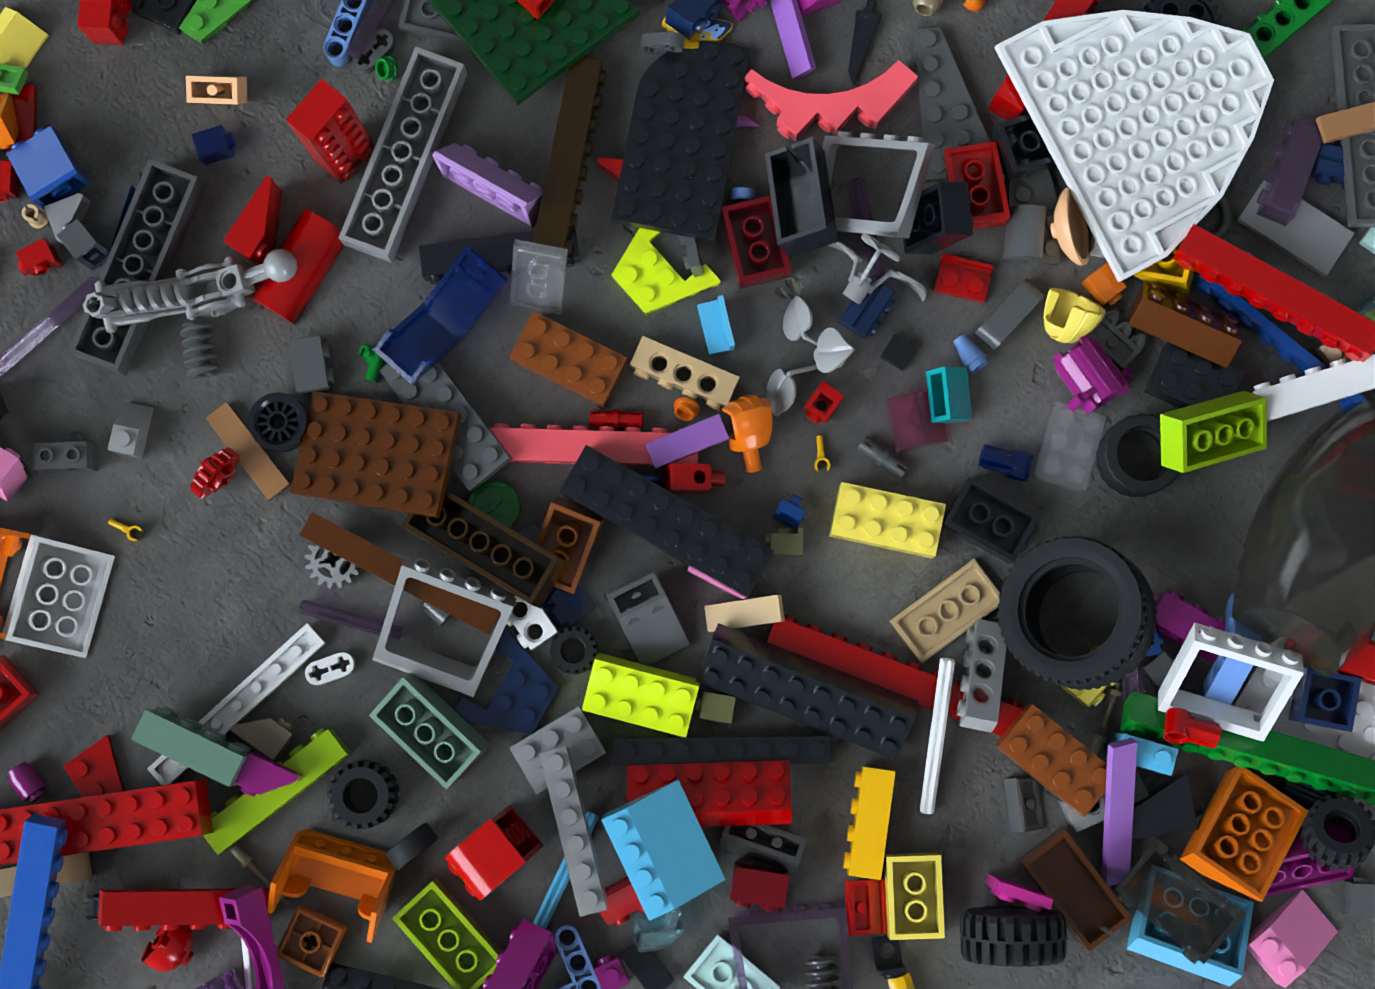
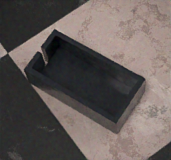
[765,137,839,258]

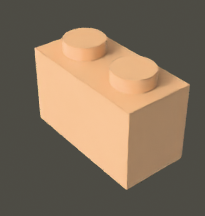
[186,75,248,104]

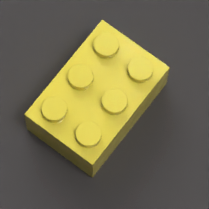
[884,852,945,940]

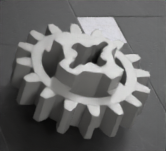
[305,545,361,589]

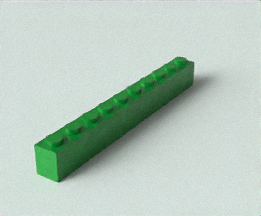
[1120,691,1375,805]

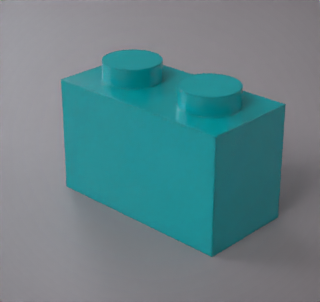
[926,366,972,424]

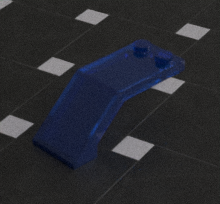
[373,246,508,384]

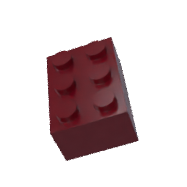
[721,195,791,289]

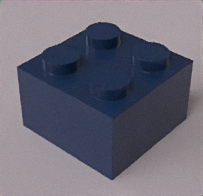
[1288,667,1362,732]

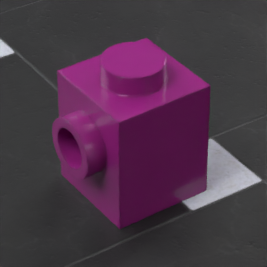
[593,953,630,989]

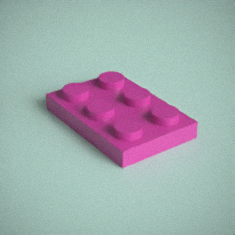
[985,873,1053,912]

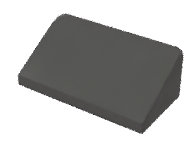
[1004,776,1044,832]

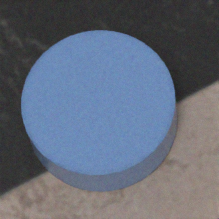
[730,187,756,203]

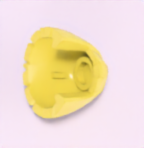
[1044,288,1106,343]

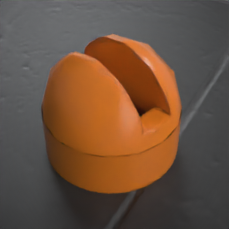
[962,0,985,12]

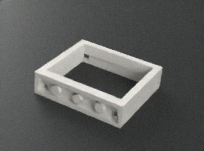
[1158,622,1304,742]

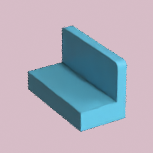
[697,295,735,356]

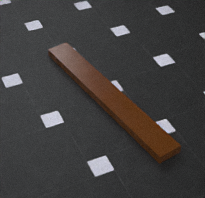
[299,512,501,635]

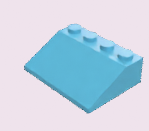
[601,779,726,921]
[1127,865,1254,987]

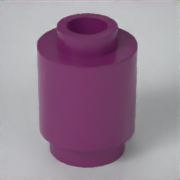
[7,762,47,803]

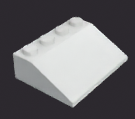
[2,535,115,658]

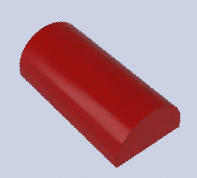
[249,209,344,325]

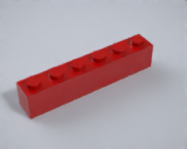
[98,888,270,931]

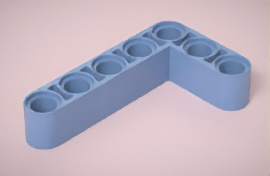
[323,0,374,67]
[1197,593,1262,705]
[551,922,602,989]

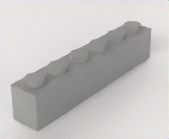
[539,746,610,917]

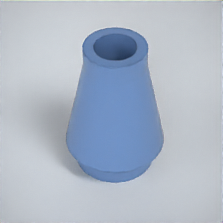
[953,334,988,374]

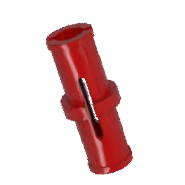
[589,409,644,430]

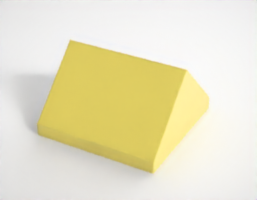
[0,7,49,69]

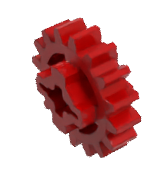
[190,447,240,499]

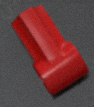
[1163,708,1222,748]

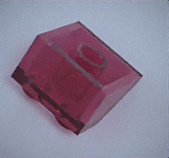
[884,391,948,453]

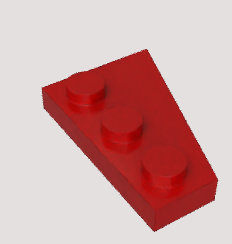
[63,735,125,797]

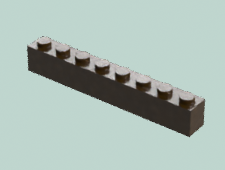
[532,57,607,262]

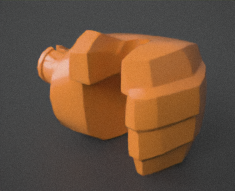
[722,394,773,473]

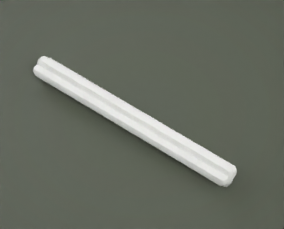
[920,658,955,814]

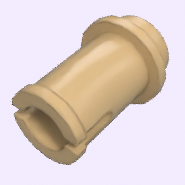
[22,204,49,229]

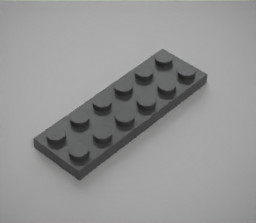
[379,337,513,492]

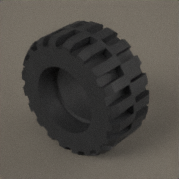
[960,906,1067,967]

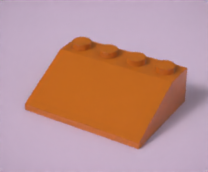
[1180,766,1308,902]

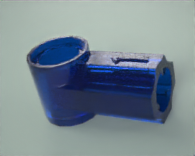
[978,444,1034,482]

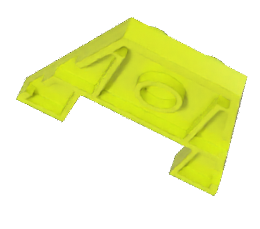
[611,228,721,315]

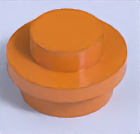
[673,397,700,421]

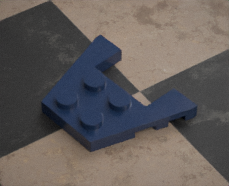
[455,628,559,734]

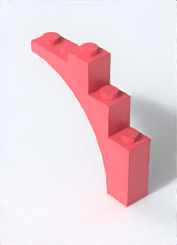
[744,60,918,142]

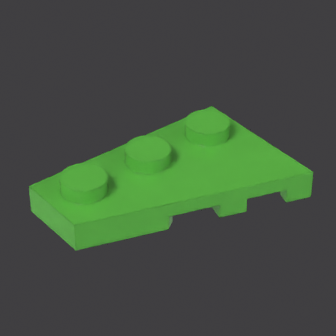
[179,0,254,44]

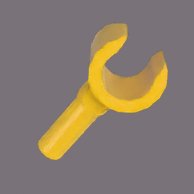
[814,435,830,472]
[108,518,144,541]

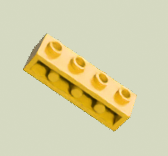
[843,766,895,880]

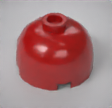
[141,925,194,972]

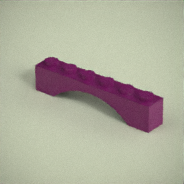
[219,885,285,989]

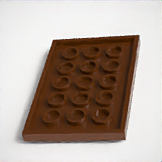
[290,392,462,518]

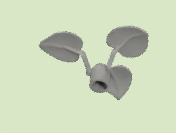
[827,233,927,304]
[766,296,855,417]

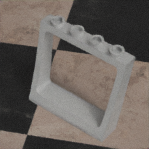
[822,131,935,238]
[372,557,517,697]

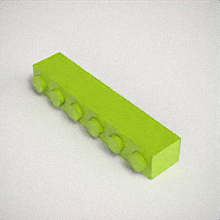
[203,728,352,855]

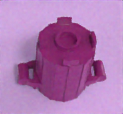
[1053,334,1133,415]

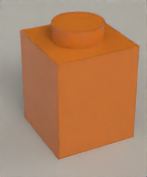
[1081,263,1126,307]

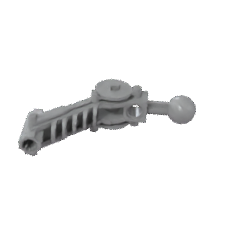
[83,249,298,333]

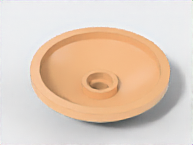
[1051,187,1090,266]

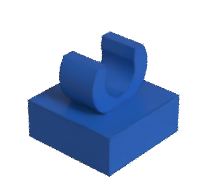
[773,494,805,529]

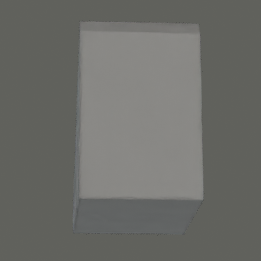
[44,193,91,246]

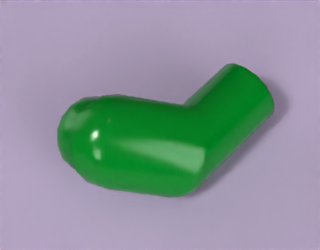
[359,344,384,383]

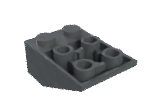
[606,572,690,666]

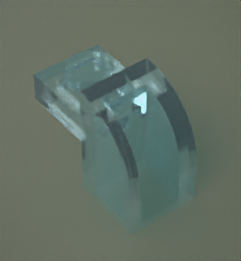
[630,906,684,952]

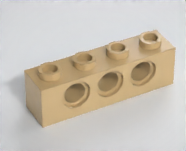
[630,336,740,411]

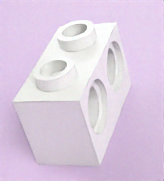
[507,596,559,651]

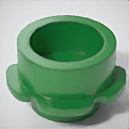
[375,56,399,81]

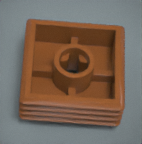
[277,905,348,978]

